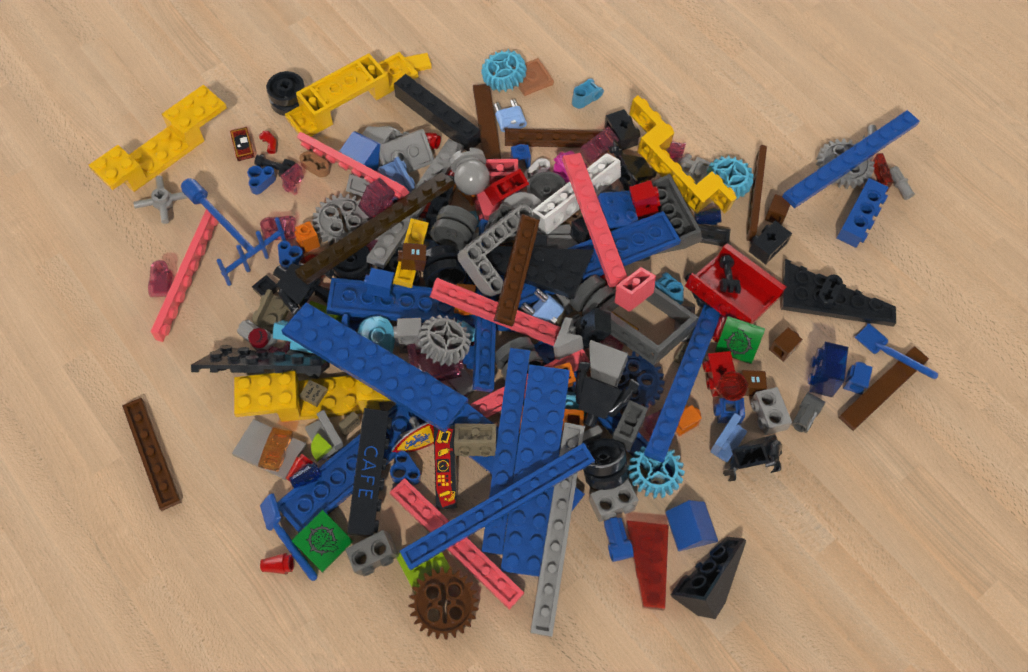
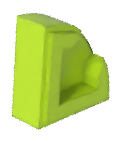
[311,433,332,462]

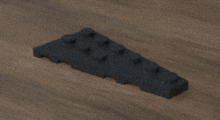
[469,245,594,299]
[781,259,896,327]
[191,345,330,373]

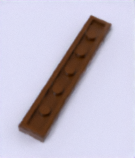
[473,84,501,159]
[505,128,608,148]
[746,145,767,241]
[493,214,540,327]
[838,346,929,431]
[122,398,182,511]

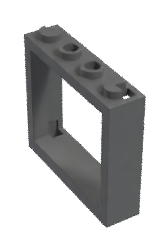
[599,287,699,365]

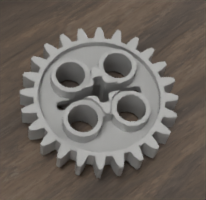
[816,138,875,189]
[312,193,372,246]

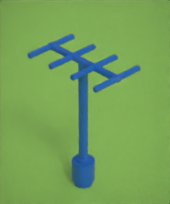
[181,178,287,286]

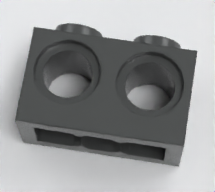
[612,400,648,451]
[345,530,399,576]

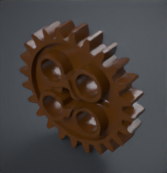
[408,567,479,640]

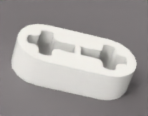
[524,158,550,182]

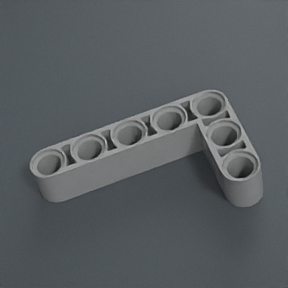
[458,204,533,297]

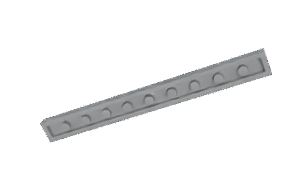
[367,139,464,269]
[530,423,585,637]

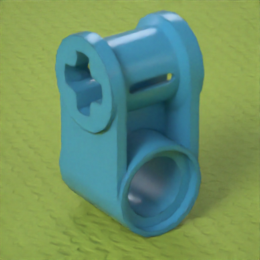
[572,78,604,109]
[655,272,684,305]

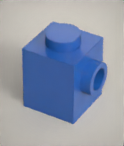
[364,268,394,299]

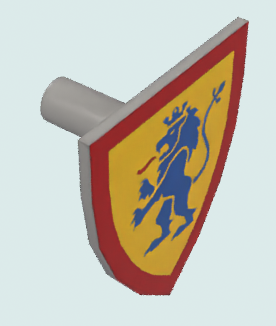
[391,417,434,453]

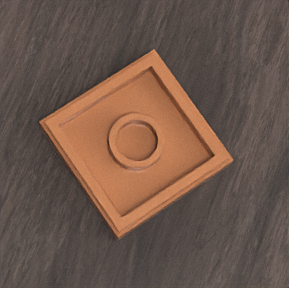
[512,58,554,96]

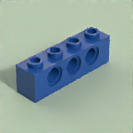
[836,178,888,248]

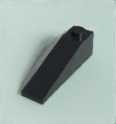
[670,537,746,619]

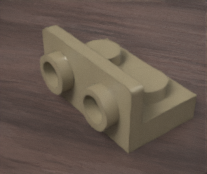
[252,289,289,334]
[454,424,496,457]

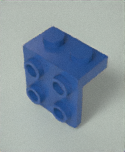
[598,191,638,228]

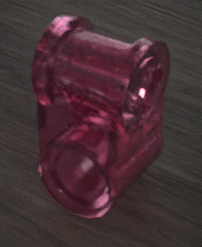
[666,141,686,164]
[260,216,296,240]
[148,260,173,297]

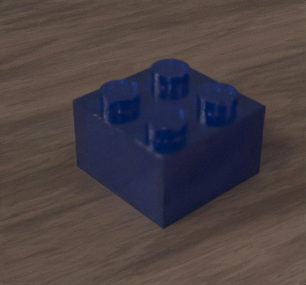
[808,341,849,397]

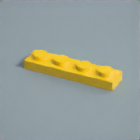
[393,218,429,288]

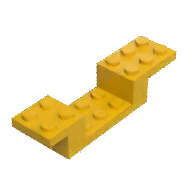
[285,52,418,137]
[88,85,227,192]
[629,95,737,214]
[234,371,392,422]

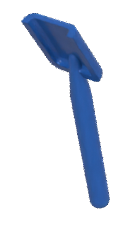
[854,323,938,379]
[260,494,317,581]

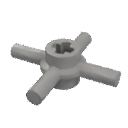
[133,176,188,224]

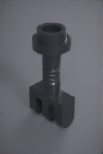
[254,154,296,179]
[719,255,741,294]

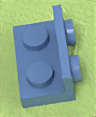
[377,157,415,202]
[710,413,747,462]

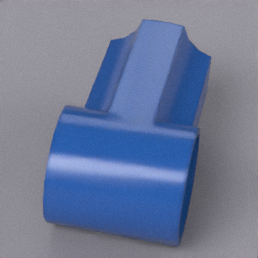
[604,517,634,562]

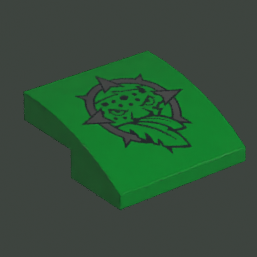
[715,316,765,364]
[291,510,353,573]

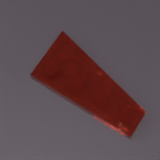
[626,520,669,611]

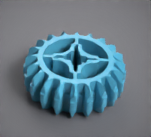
[481,49,527,93]
[706,155,754,200]
[628,446,685,499]

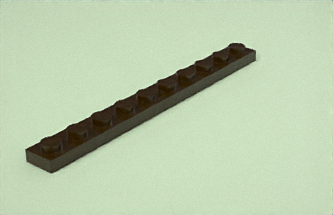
[295,172,454,285]

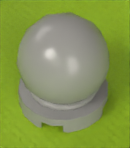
[450,148,490,195]

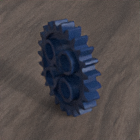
[617,351,665,412]

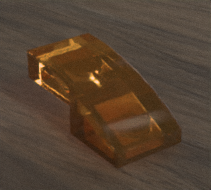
[258,427,293,472]

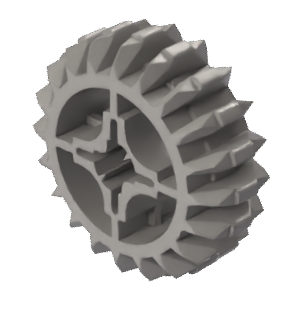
[417,314,471,366]

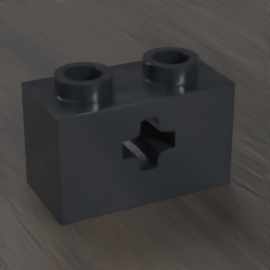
[604,109,640,151]
[749,221,792,265]
[573,308,611,349]

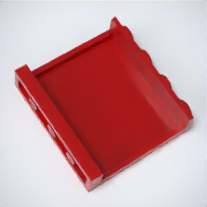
[685,243,786,324]

